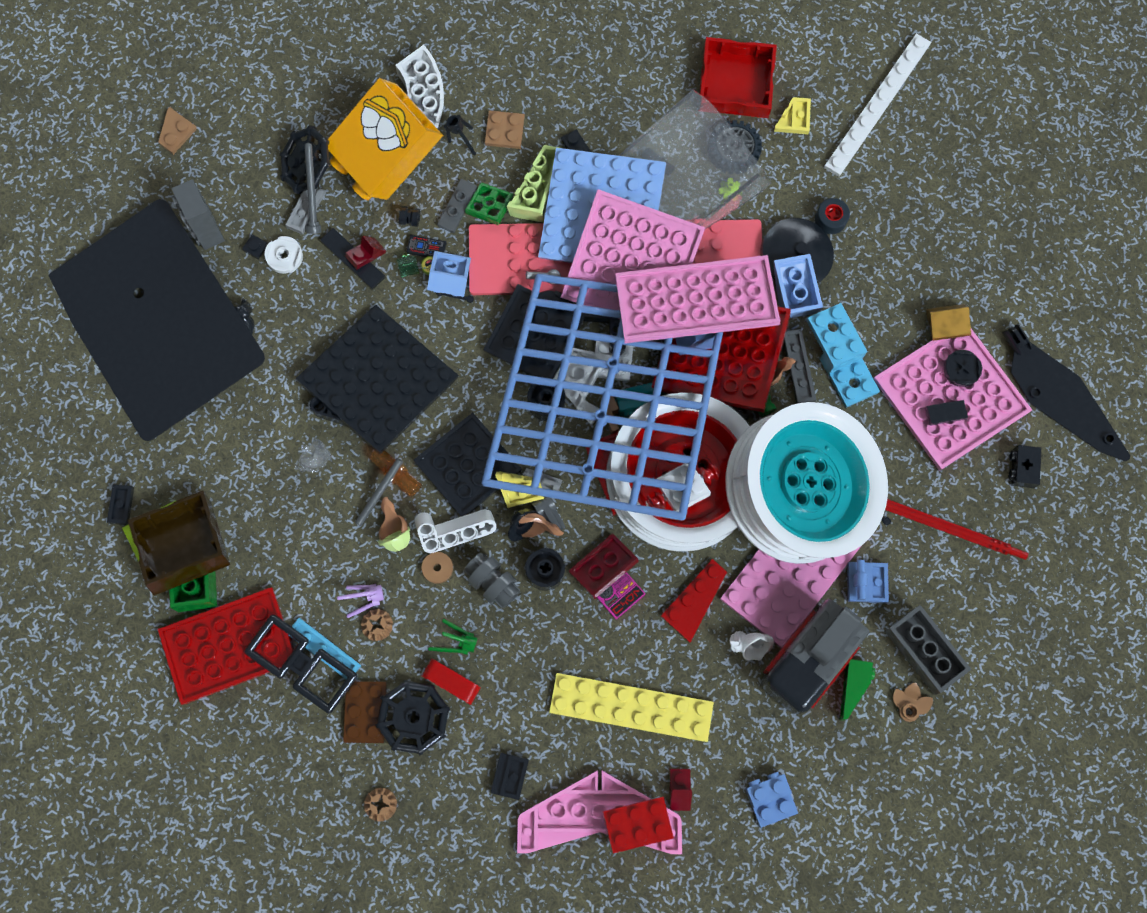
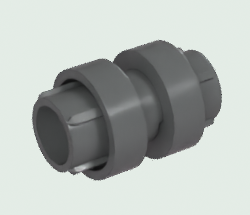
[464,553,520,608]

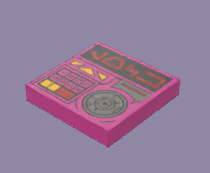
[597,572,646,620]

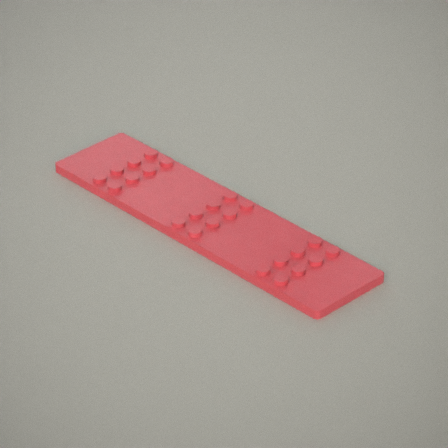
[469,219,762,295]

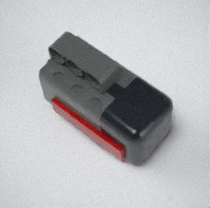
[761,599,870,715]

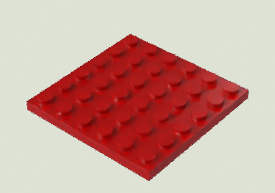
[652,307,791,413]

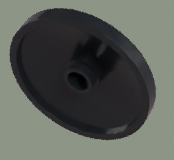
[761,218,834,284]

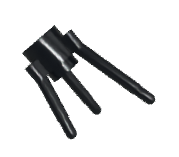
[444,115,476,156]

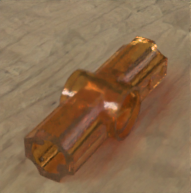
[369,450,422,498]

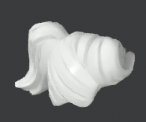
[730,631,774,661]

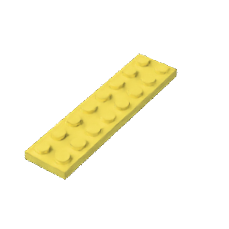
[549,673,714,742]

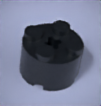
[527,384,566,421]
[525,548,565,591]

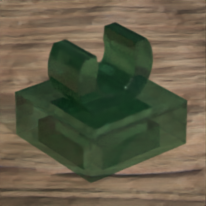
[397,252,419,277]

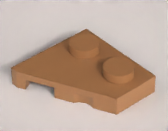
[158,107,197,155]

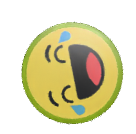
[421,256,433,275]

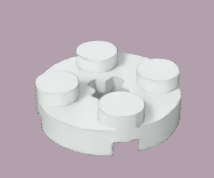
[265,236,303,274]

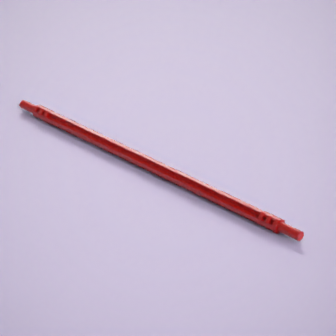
[797,466,1029,560]

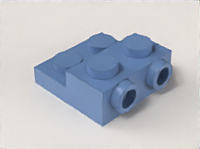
[745,772,798,828]

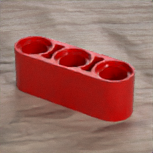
[421,658,481,705]

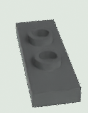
[437,179,478,233]

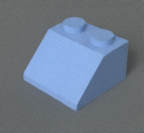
[427,251,471,297]

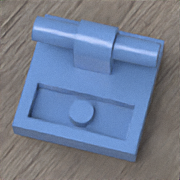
[847,560,889,603]

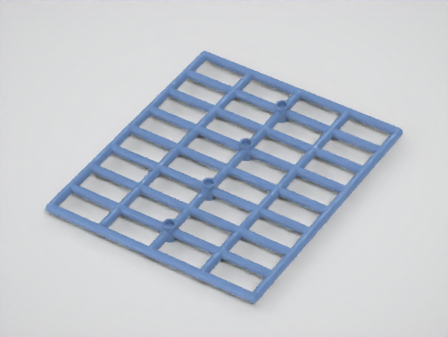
[481,273,723,520]

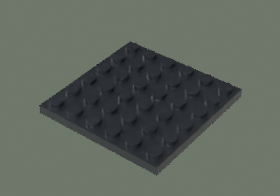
[296,305,459,455]

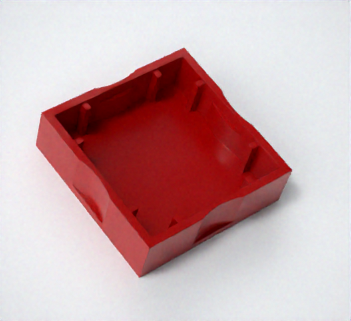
[698,37,777,118]

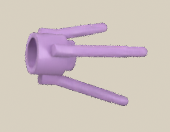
[337,584,384,618]

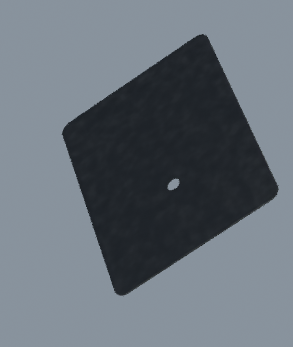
[49,199,265,441]

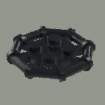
[279,125,330,194]
[375,680,450,756]

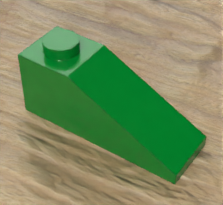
[840,659,875,721]

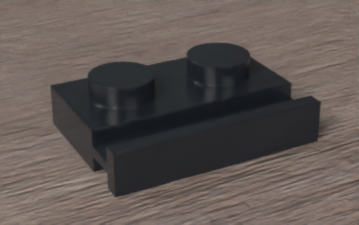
[490,753,529,800]

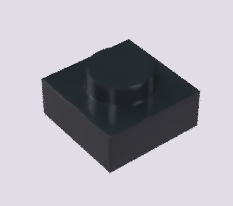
[242,234,268,260]

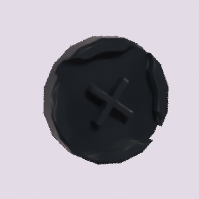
[943,350,983,387]

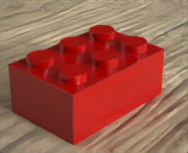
[602,797,674,854]

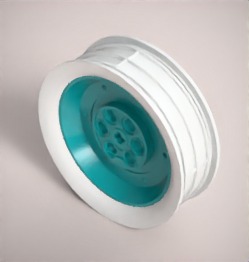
[725,402,888,564]

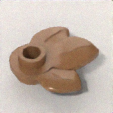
[893,683,933,722]

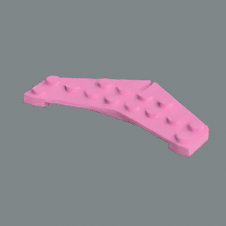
[517,771,682,854]

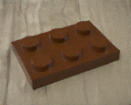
[343,681,387,743]

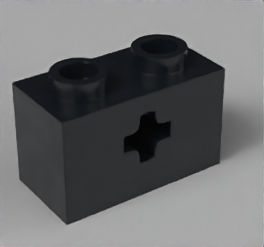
[1008,445,1041,488]

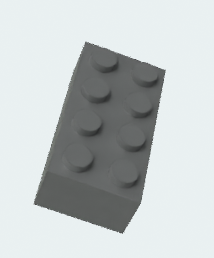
[171,179,225,250]
[884,605,971,695]

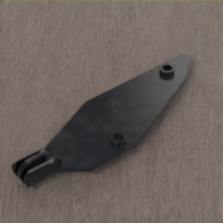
[1002,323,1130,461]

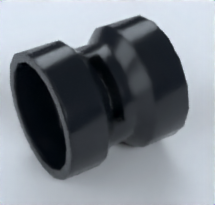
[399,206,421,227]

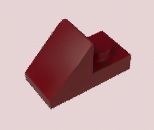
[345,236,386,270]
[670,769,692,811]

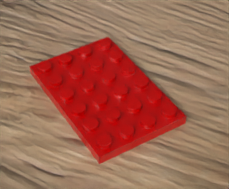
[157,587,294,705]

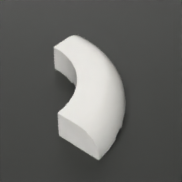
[396,45,444,129]

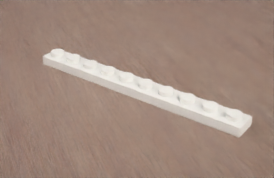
[824,33,931,177]

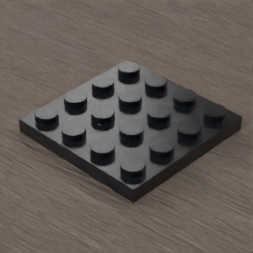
[483,284,585,379]
[413,412,522,517]

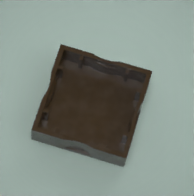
[128,491,230,596]

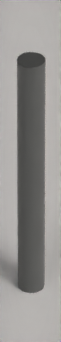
[355,458,403,526]

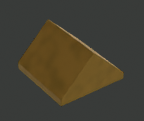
[926,304,971,341]

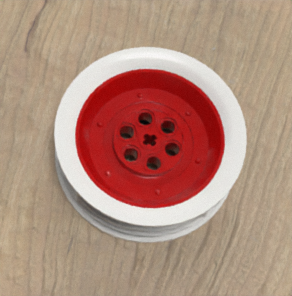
[606,393,750,551]

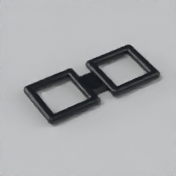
[244,614,357,714]

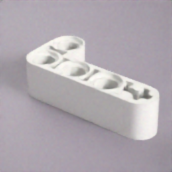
[415,509,496,553]

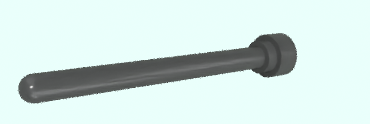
[305,143,321,234]

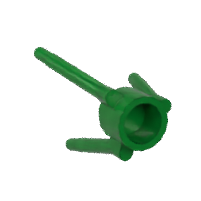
[428,619,478,655]

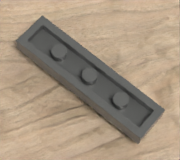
[784,329,817,404]

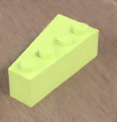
[507,145,559,223]

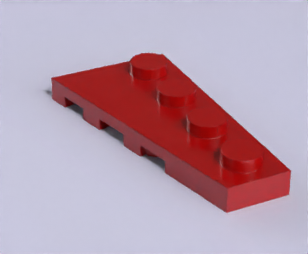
[661,559,727,643]

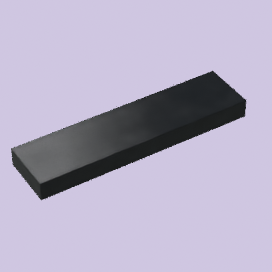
[320,228,386,290]

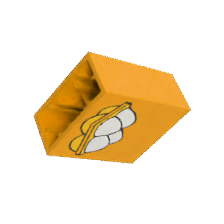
[328,78,444,201]

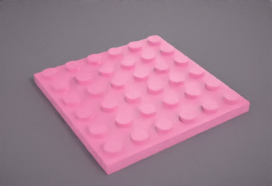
[561,189,706,319]
[873,329,1032,471]

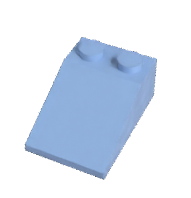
[773,254,823,318]

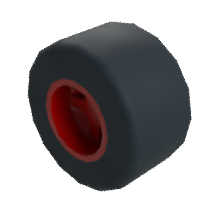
[815,198,850,234]

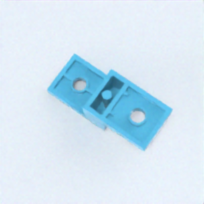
[807,303,880,408]

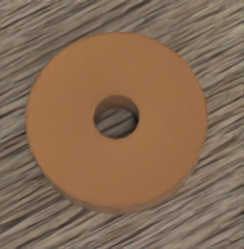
[422,552,453,584]

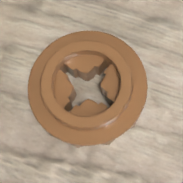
[361,609,393,641]
[364,788,397,821]

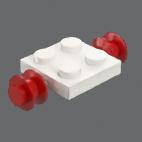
[645,463,720,512]

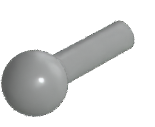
[526,269,561,284]

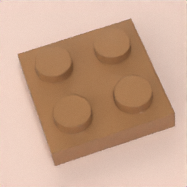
[485,110,525,149]

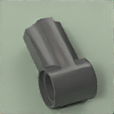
[532,497,566,536]

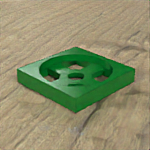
[465,182,514,225]

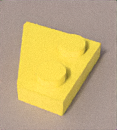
[774,97,811,134]
[496,471,544,508]

